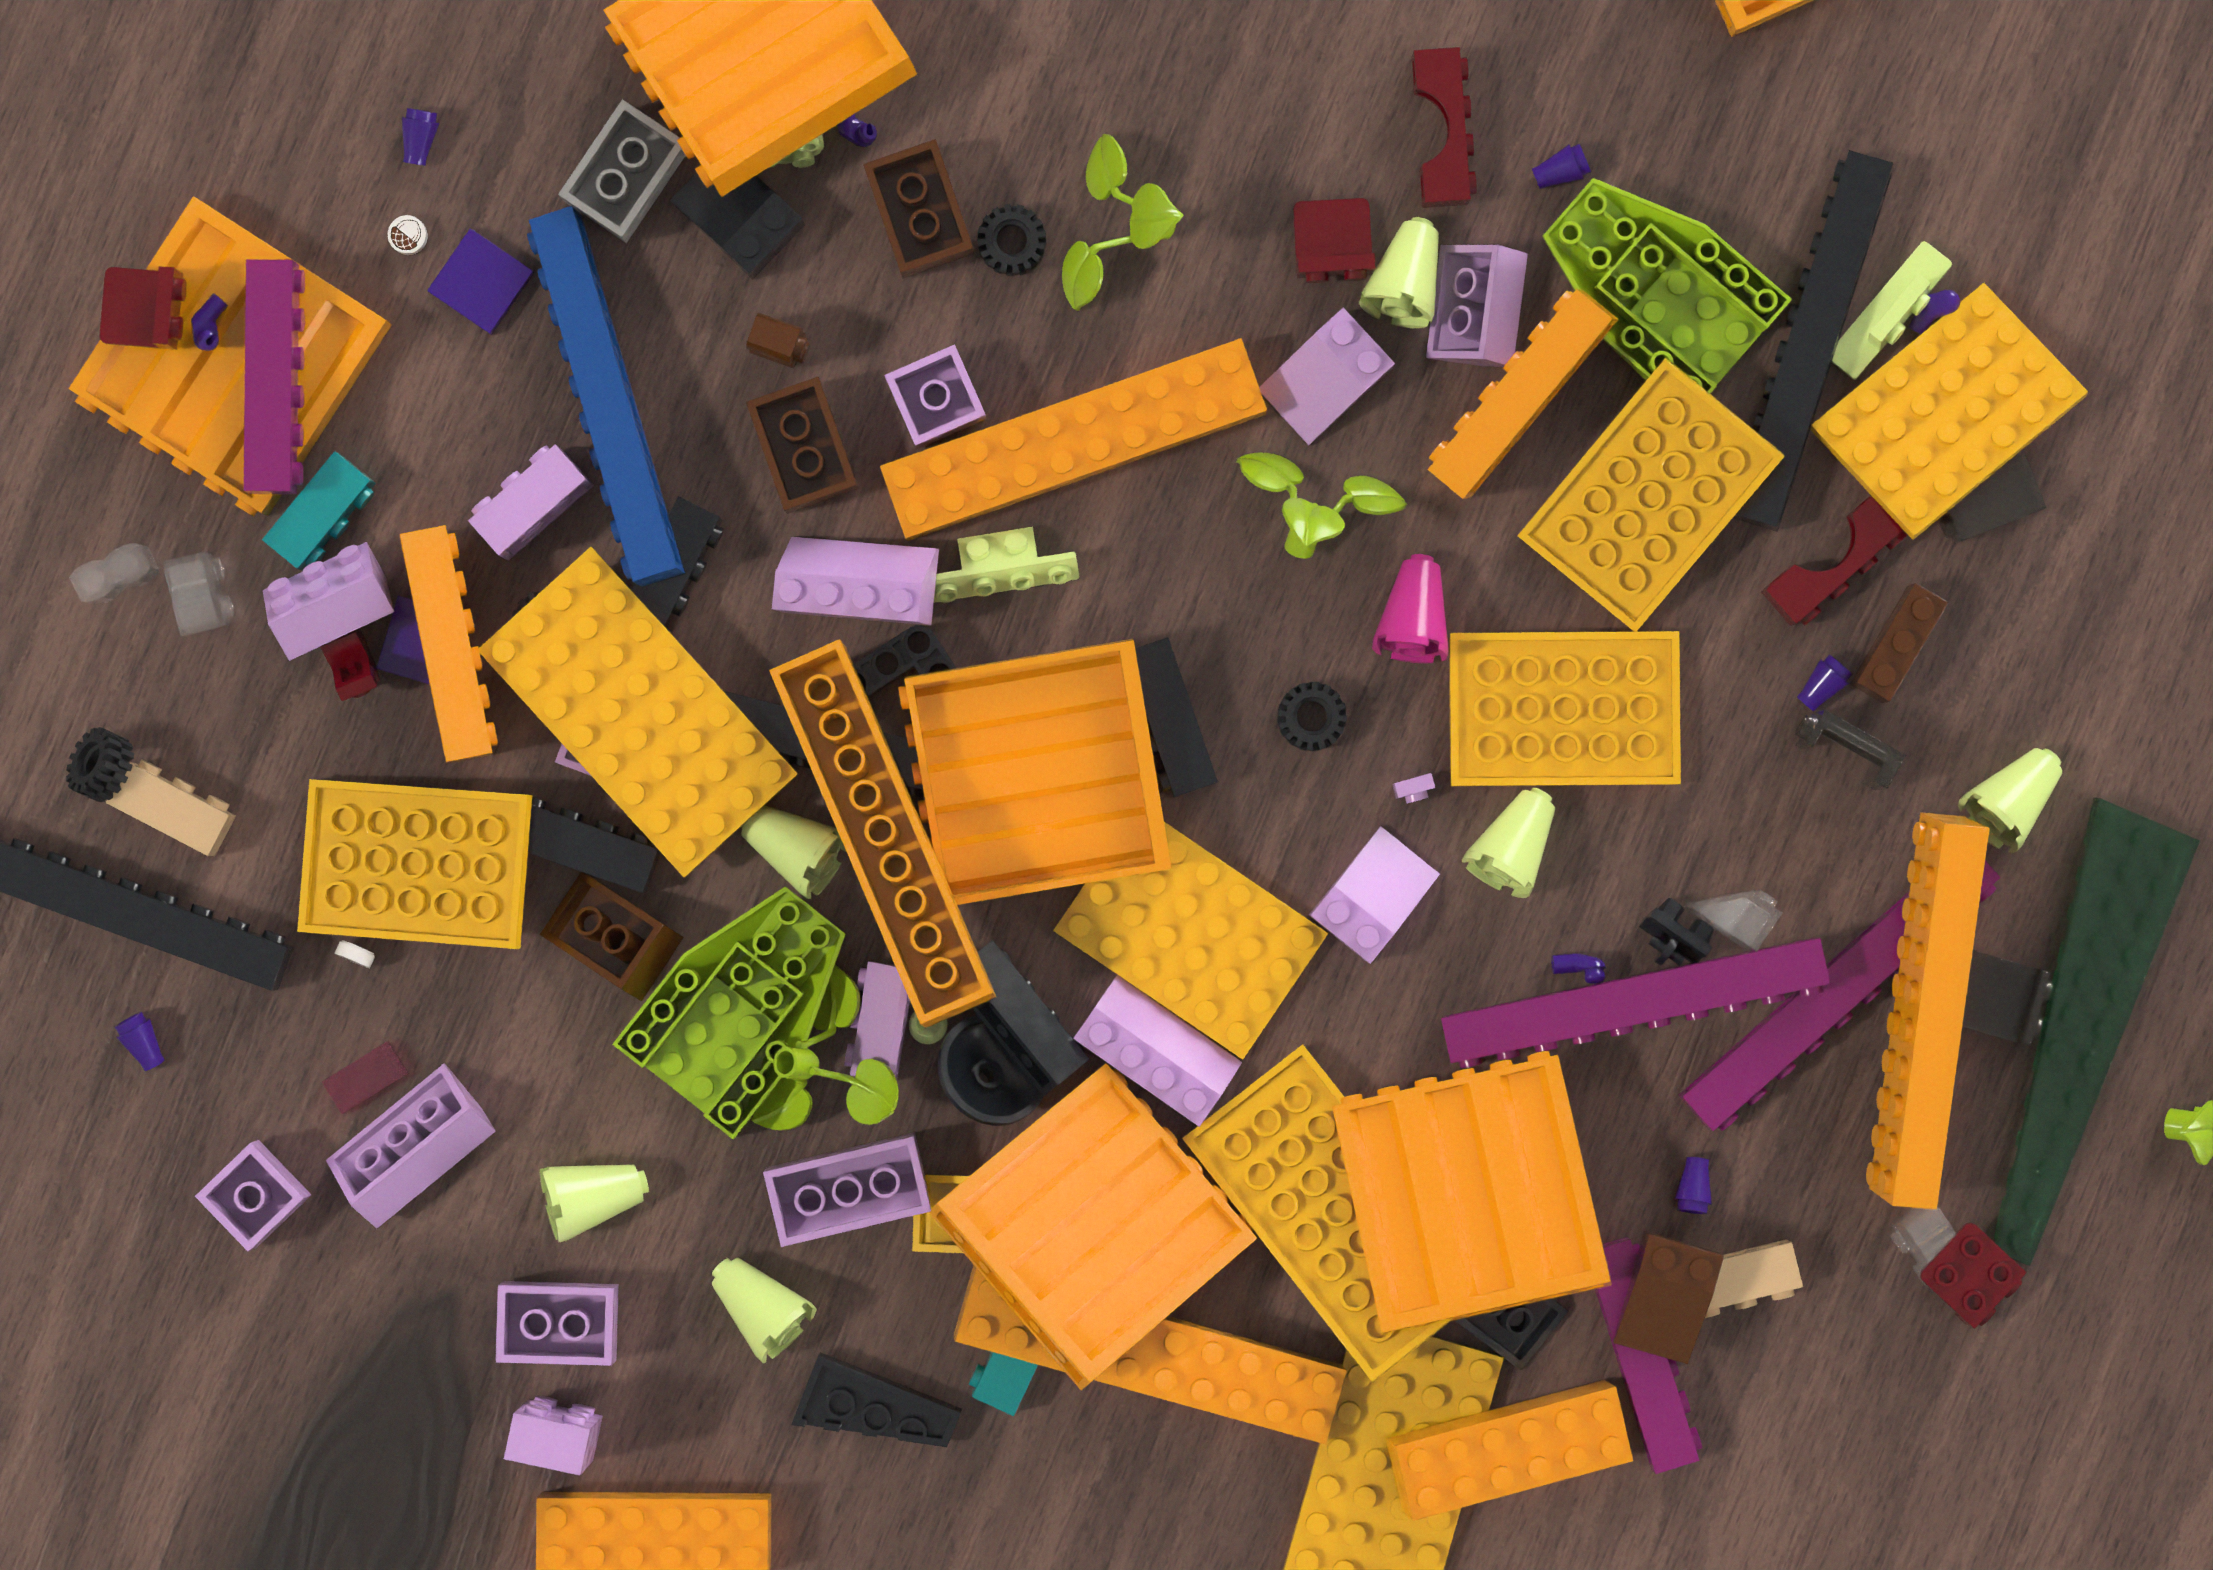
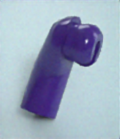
[837,114,877,147]
[1909,290,1960,334]
[191,293,228,351]
[1551,953,1606,984]

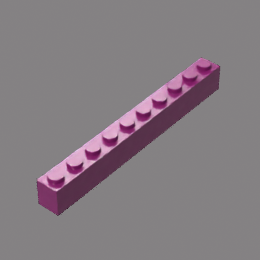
[1678,860,2001,1131]
[1441,937,1830,1068]

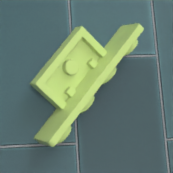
[1832,241,1952,380]
[934,527,1079,603]

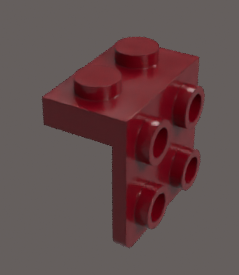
[1293,198,1375,283]
[99,266,187,350]
[1920,1223,2027,1329]

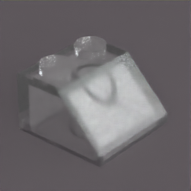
[1683,889,1782,951]

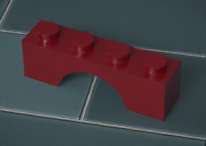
[1411,47,1477,208]
[1761,495,1907,626]

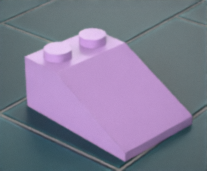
[1259,307,1395,446]
[1309,826,1440,964]

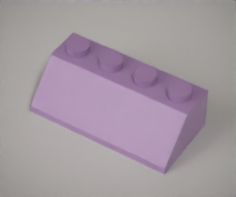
[772,537,939,625]
[1073,975,1242,1127]
[326,1064,495,1228]
[763,1132,931,1247]

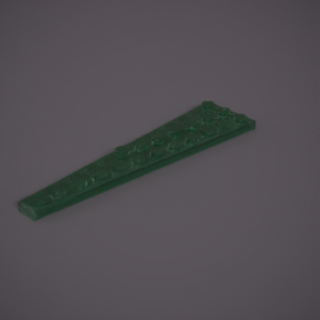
[1993,797,2200,1266]

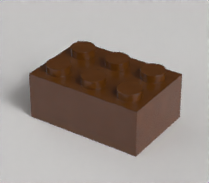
[863,139,974,278]
[746,376,859,514]

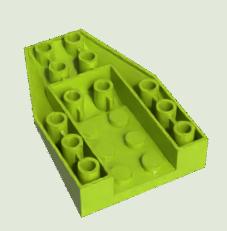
[1542,178,1792,394]
[612,886,846,1139]

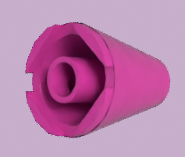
[1372,554,1449,664]

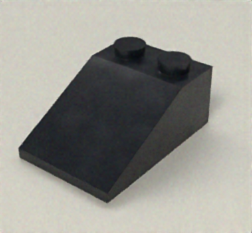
[670,172,805,280]
[1455,1299,1568,1370]

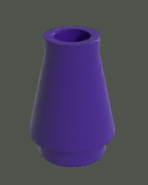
[402,108,440,166]
[1532,144,1591,190]
[1797,654,1853,712]
[115,1012,165,1071]
[1674,1157,1712,1214]

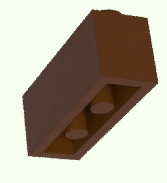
[1850,583,1949,703]

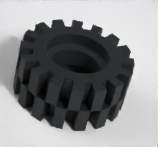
[977,204,1046,276]
[1277,682,1347,751]
[66,727,134,802]

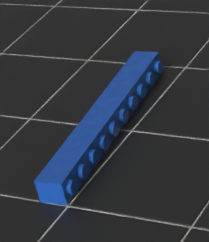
[527,206,685,587]

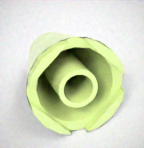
[1359,217,1439,328]
[1958,748,2062,853]
[1462,788,1555,898]
[741,805,846,899]
[539,1164,649,1243]
[712,1258,817,1363]

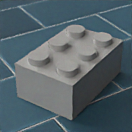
[558,99,686,244]

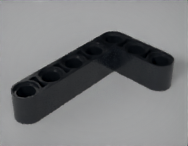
[854,625,956,698]

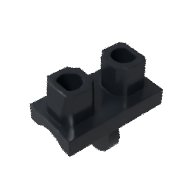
[1639,898,1714,966]

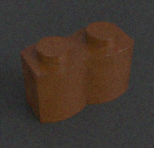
[746,313,810,369]

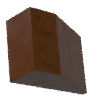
[540,872,684,1001]
[1613,1231,1724,1364]

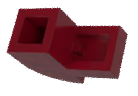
[320,628,380,701]

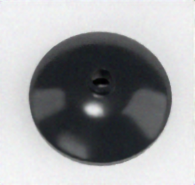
[938,1015,1043,1126]

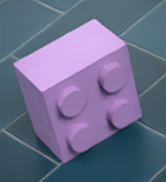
[884,344,987,450]
[195,1140,311,1252]

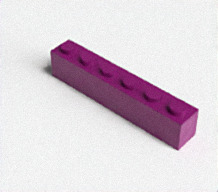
[244,259,305,494]
[1595,1237,1702,1474]

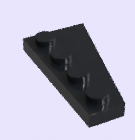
[791,1352,962,1447]

